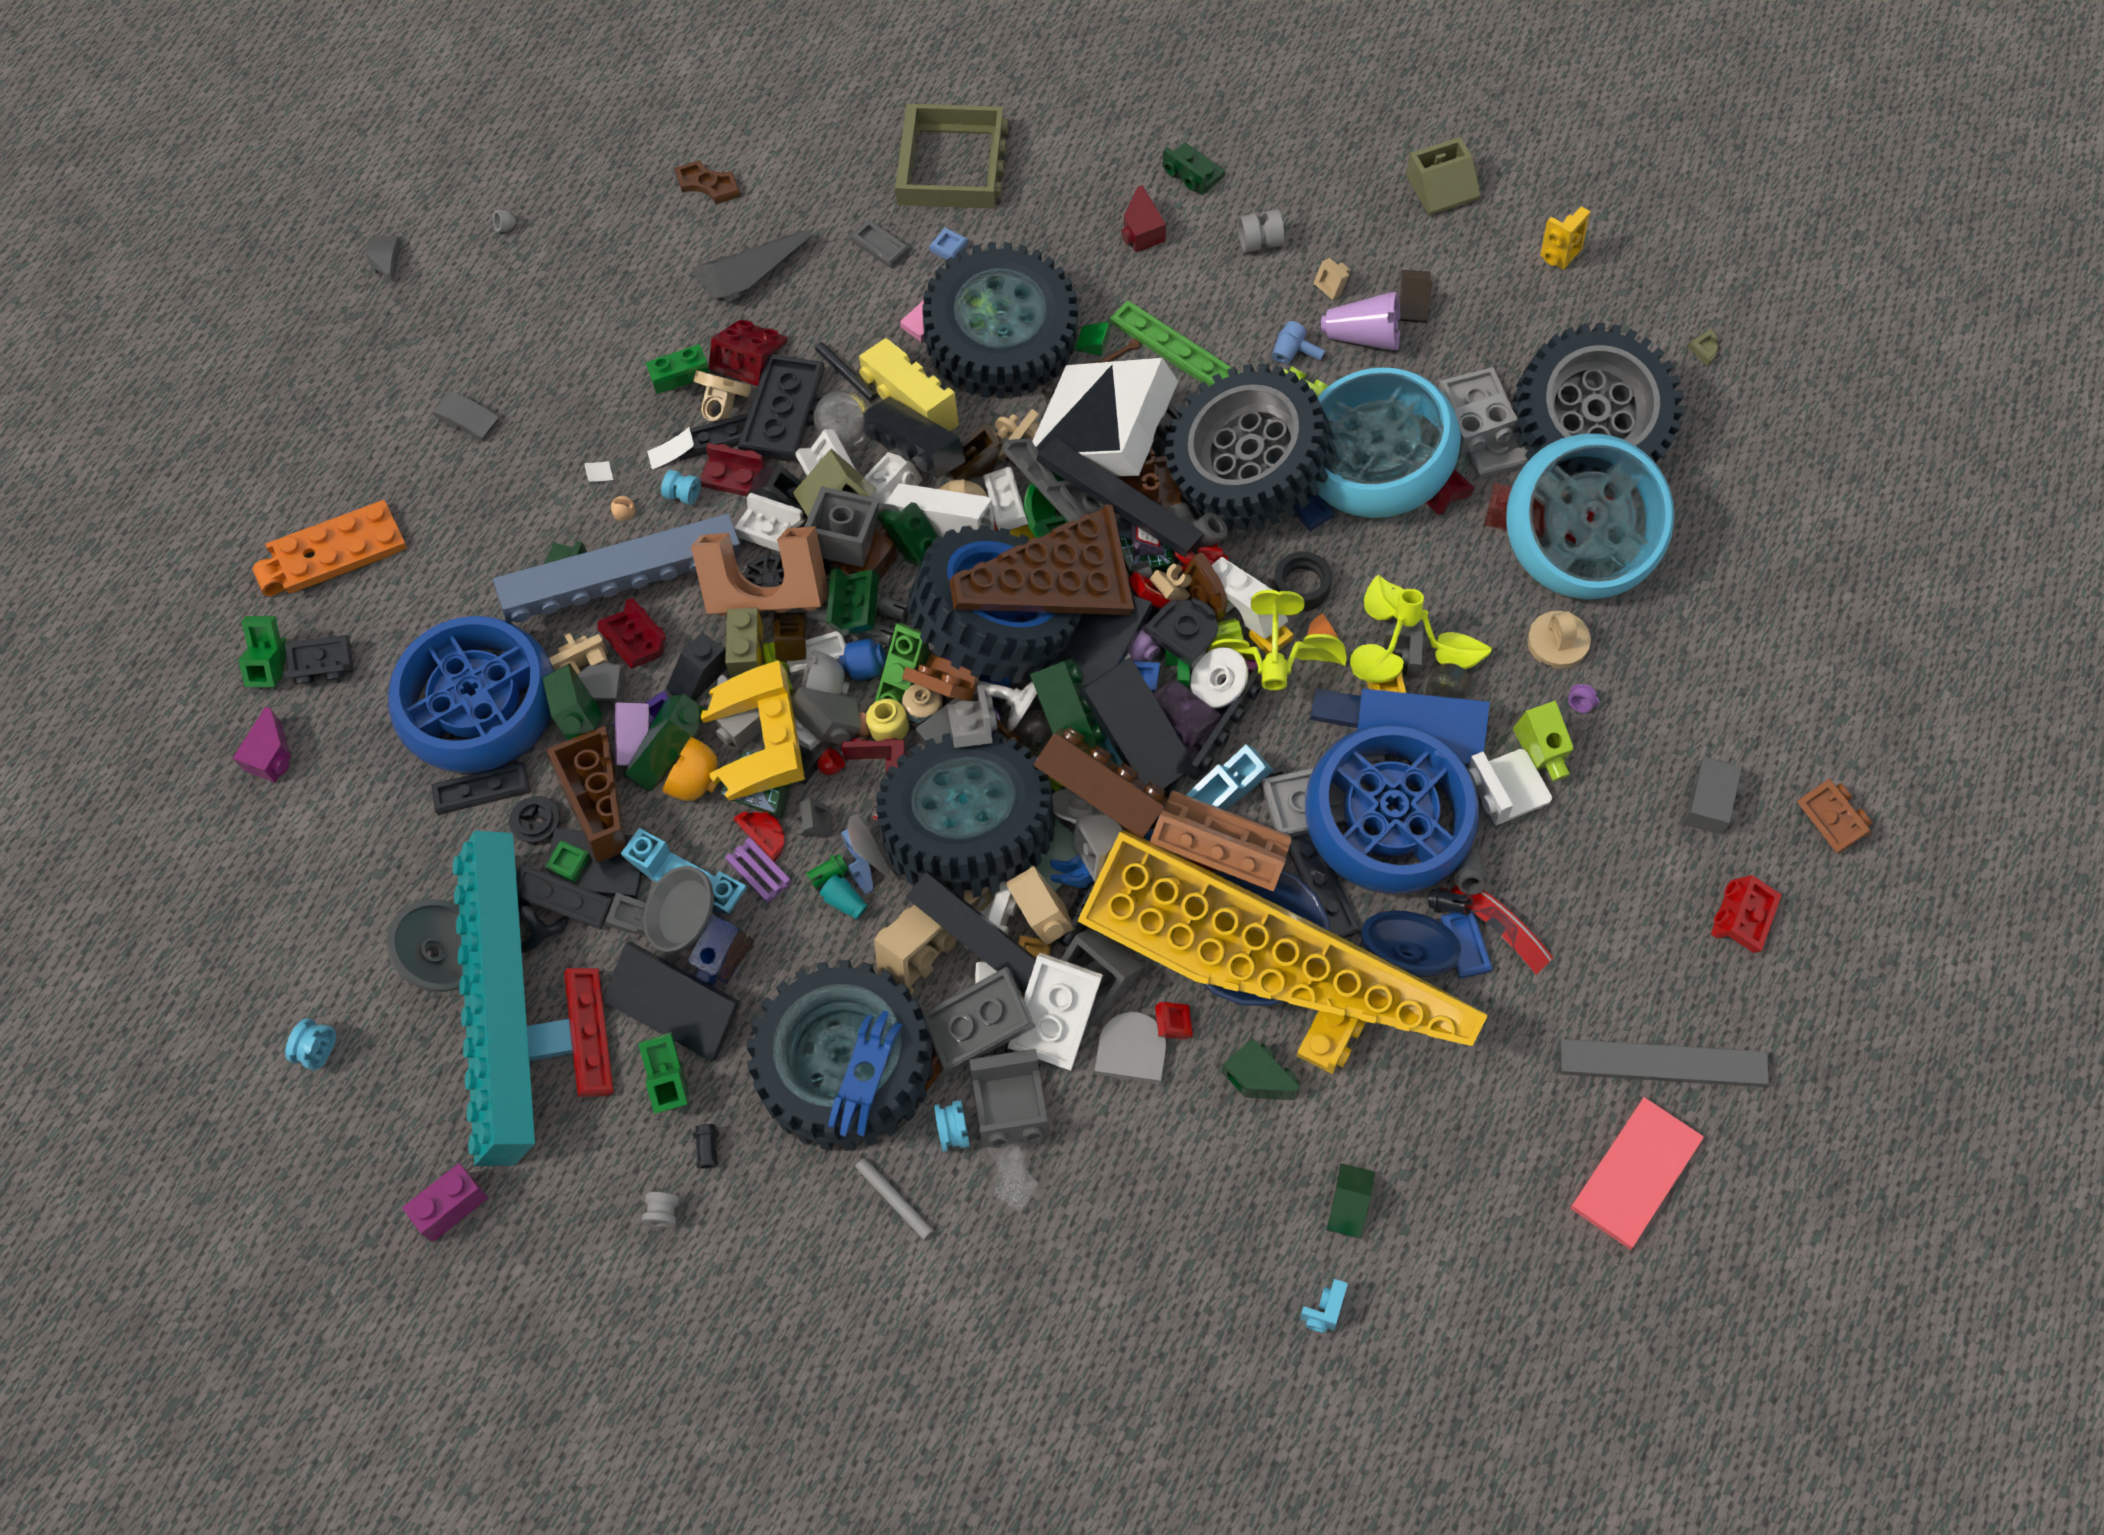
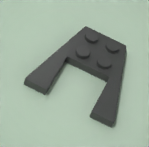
[1001,438,1131,530]

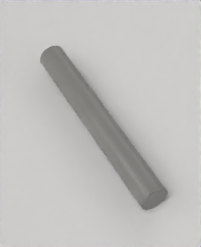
[855,1158,934,1241]

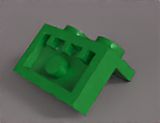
[645,344,710,394]

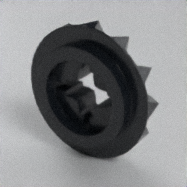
[509,796,561,845]

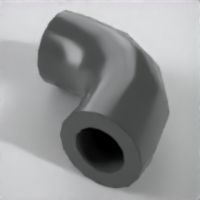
[1166,503,1227,550]

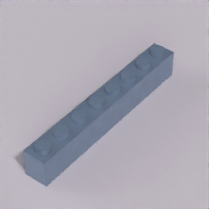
[493,513,740,622]

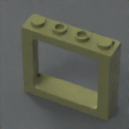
[895,104,1009,209]

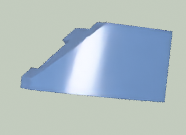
[841,829,873,895]

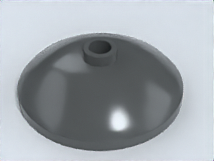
[386,899,463,992]

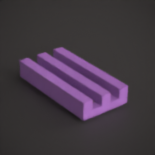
[725,837,791,904]

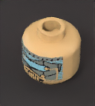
[902,684,944,727]

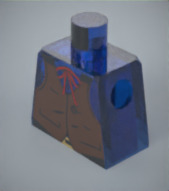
[688,914,754,986]

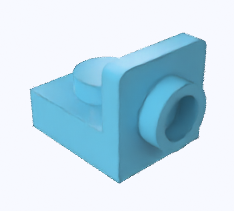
[1300,1279,1348,1333]

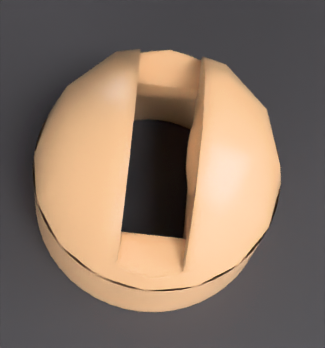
[611,496,636,521]

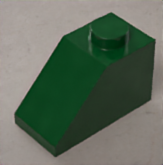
[542,663,603,740]

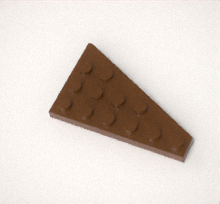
[949,504,1134,615]

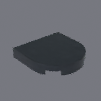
[1143,598,1218,668]

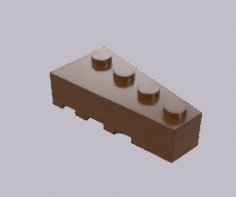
[546,726,626,863]

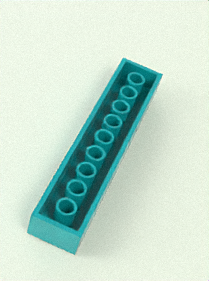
[452,830,535,1166]

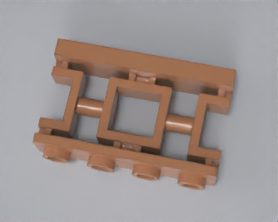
[1150,791,1292,891]

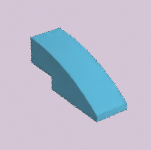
[1186,744,1274,810]

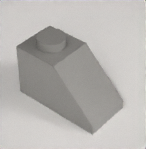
[715,675,762,750]
[1072,814,1125,882]

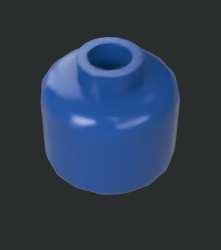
[839,638,886,681]

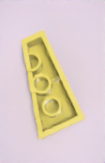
[859,338,959,431]

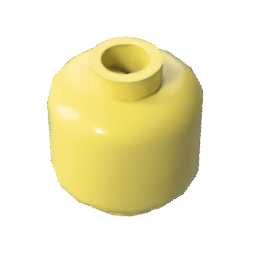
[866,698,909,741]

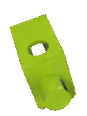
[1512,701,1573,782]

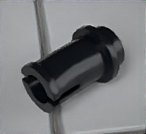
[1428,887,1473,916]
[692,1124,720,1169]

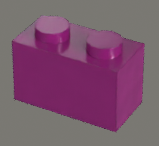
[402,1163,489,1243]

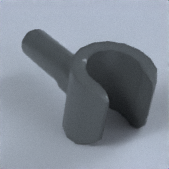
[1132,560,1152,597]

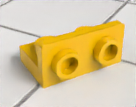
[1540,206,1591,270]
[1296,1011,1366,1074]

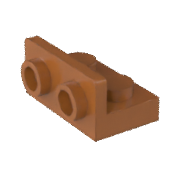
[902,654,979,701]
[1797,779,1873,854]

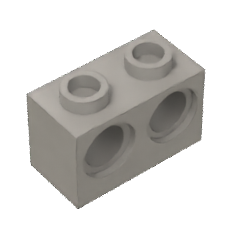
[1454,392,1517,455]

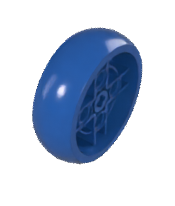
[388,616,554,774]
[1305,724,1479,894]

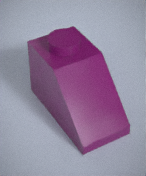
[233,707,291,783]

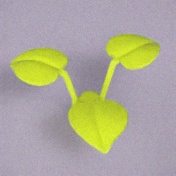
[1350,575,1492,683]
[1207,590,1346,691]

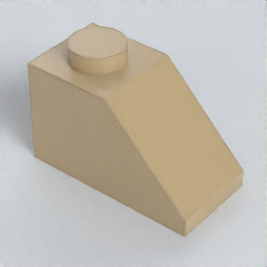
[1006,866,1074,945]

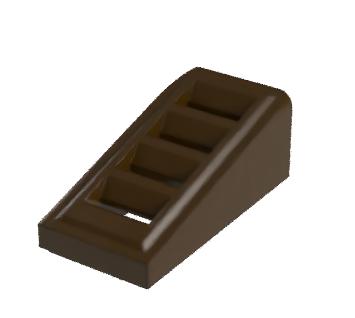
[774,612,806,661]

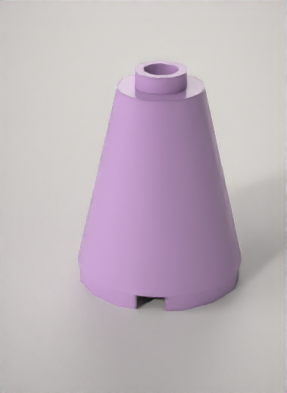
[1321,292,1400,351]

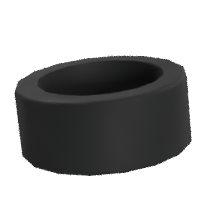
[1273,551,1332,611]

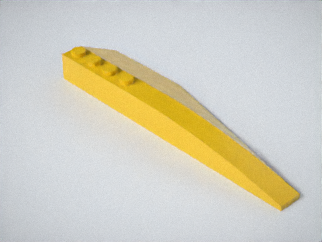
[1078,830,1488,1046]

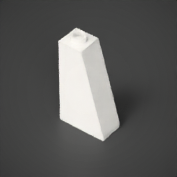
[883,483,995,538]

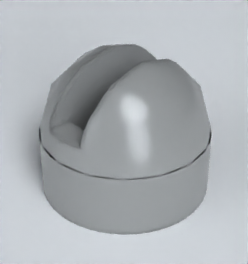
[493,210,516,232]

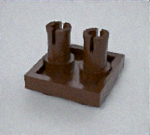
[1118,448,1182,509]

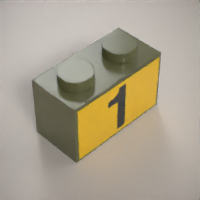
[725,608,763,678]

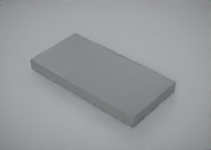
[1438,367,1530,479]
[1261,755,1397,837]

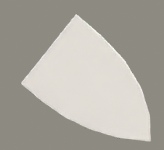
[847,814,892,880]

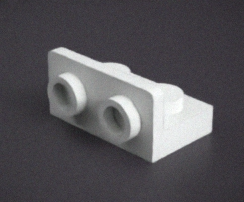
[864,452,922,514]

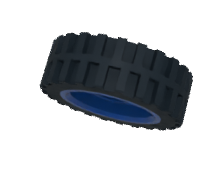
[908,525,1081,683]

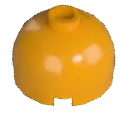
[663,737,719,801]

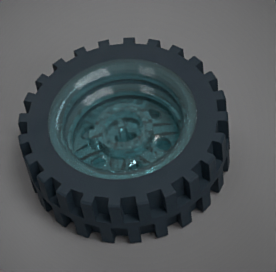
[747,960,934,1151]

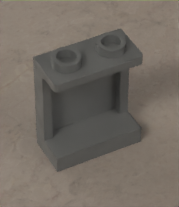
[969,1049,1050,1148]

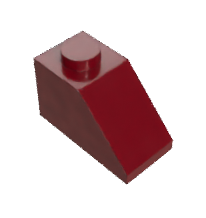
[1121,185,1166,253]

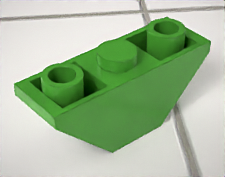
[875,623,930,705]

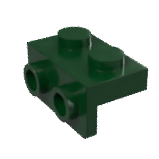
[826,568,879,636]

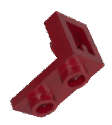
[842,738,907,776]

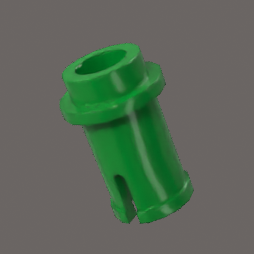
[806,854,849,890]

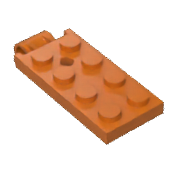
[252,500,407,597]

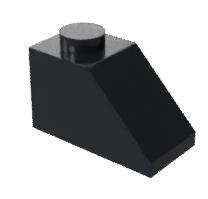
[748,463,808,519]
[666,632,727,701]

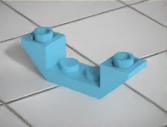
[621,828,747,914]

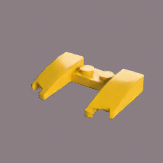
[701,660,805,801]

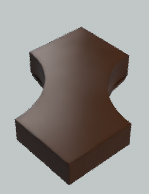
[674,160,742,204]

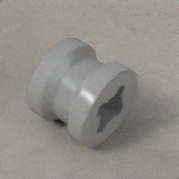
[641,1192,680,1228]

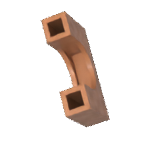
[691,526,829,616]

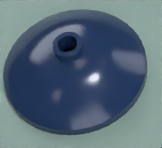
[1361,910,1461,977]

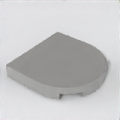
[1094,1012,1166,1084]

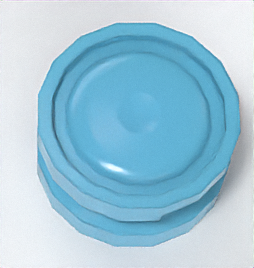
[285,1018,336,1071]
[934,1100,970,1152]

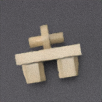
[995,409,1040,462]
[549,633,608,674]

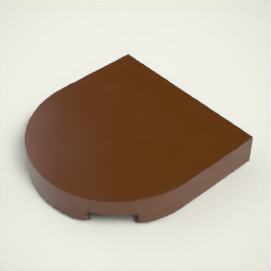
[1182,552,1227,622]

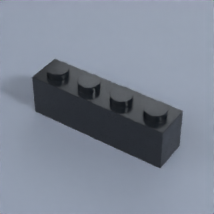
[862,396,965,479]

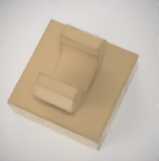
[1313,258,1351,300]
[1150,564,1192,601]

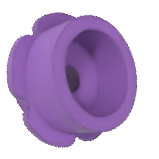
[1568,684,1599,713]

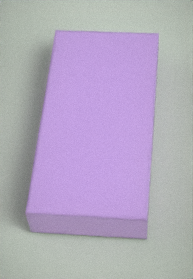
[614,702,649,766]

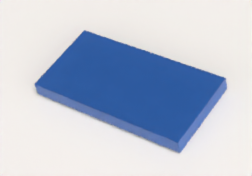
[1357,688,1490,763]

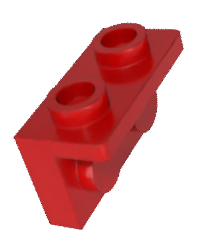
[1711,875,1782,953]

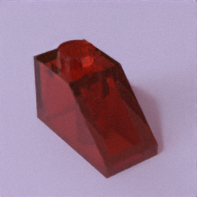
[1484,483,1549,538]

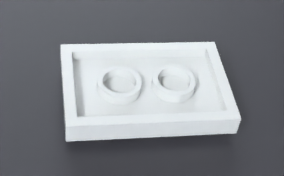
[1008,953,1103,1071]

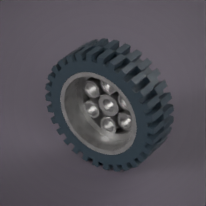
[1512,323,1684,491]
[1165,364,1335,530]

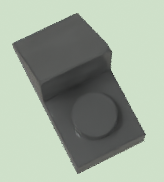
[1383,619,1424,678]

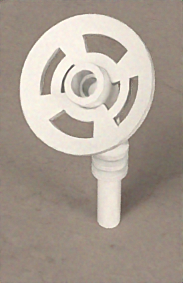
[973,679,1037,732]

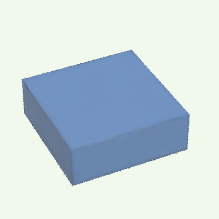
[929,228,968,260]

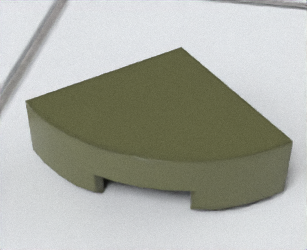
[1688,328,1718,366]

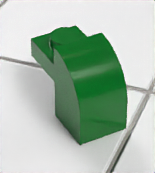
[238,616,287,687]
[638,1032,689,1114]

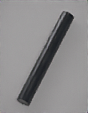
[815,342,878,402]

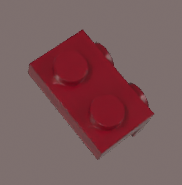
[597,598,666,669]

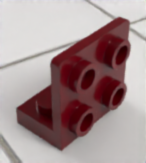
[708,320,788,386]

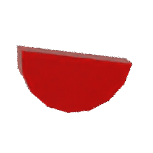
[733,811,785,862]

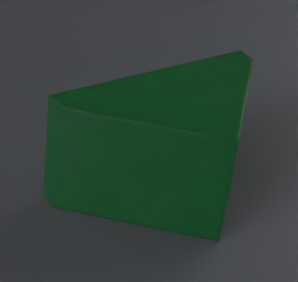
[1326,1163,1374,1239]

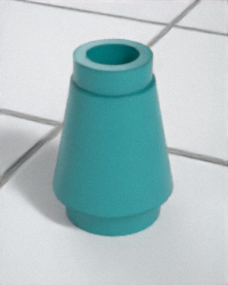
[819,874,869,920]

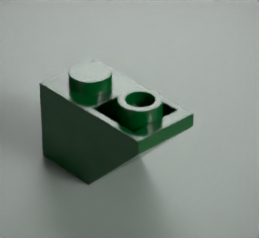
[1222,1038,1300,1100]

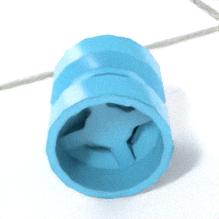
[661,470,701,505]

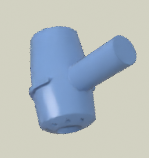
[1272,321,1325,365]

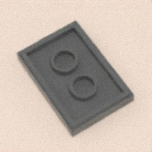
[923,967,1036,1074]

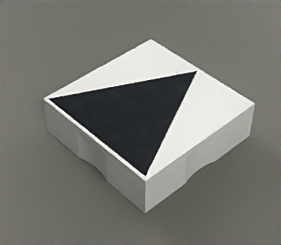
[1032,358,1178,476]

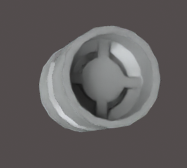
[1238,210,1285,253]

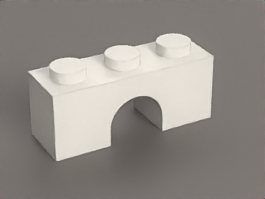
[1211,557,1288,639]

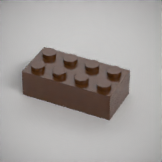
[1033,727,1168,839]

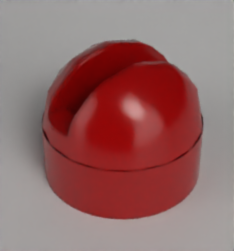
[817,748,845,775]

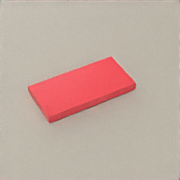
[1570,1097,1704,1250]

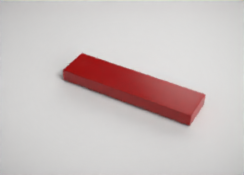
[564,968,614,1097]

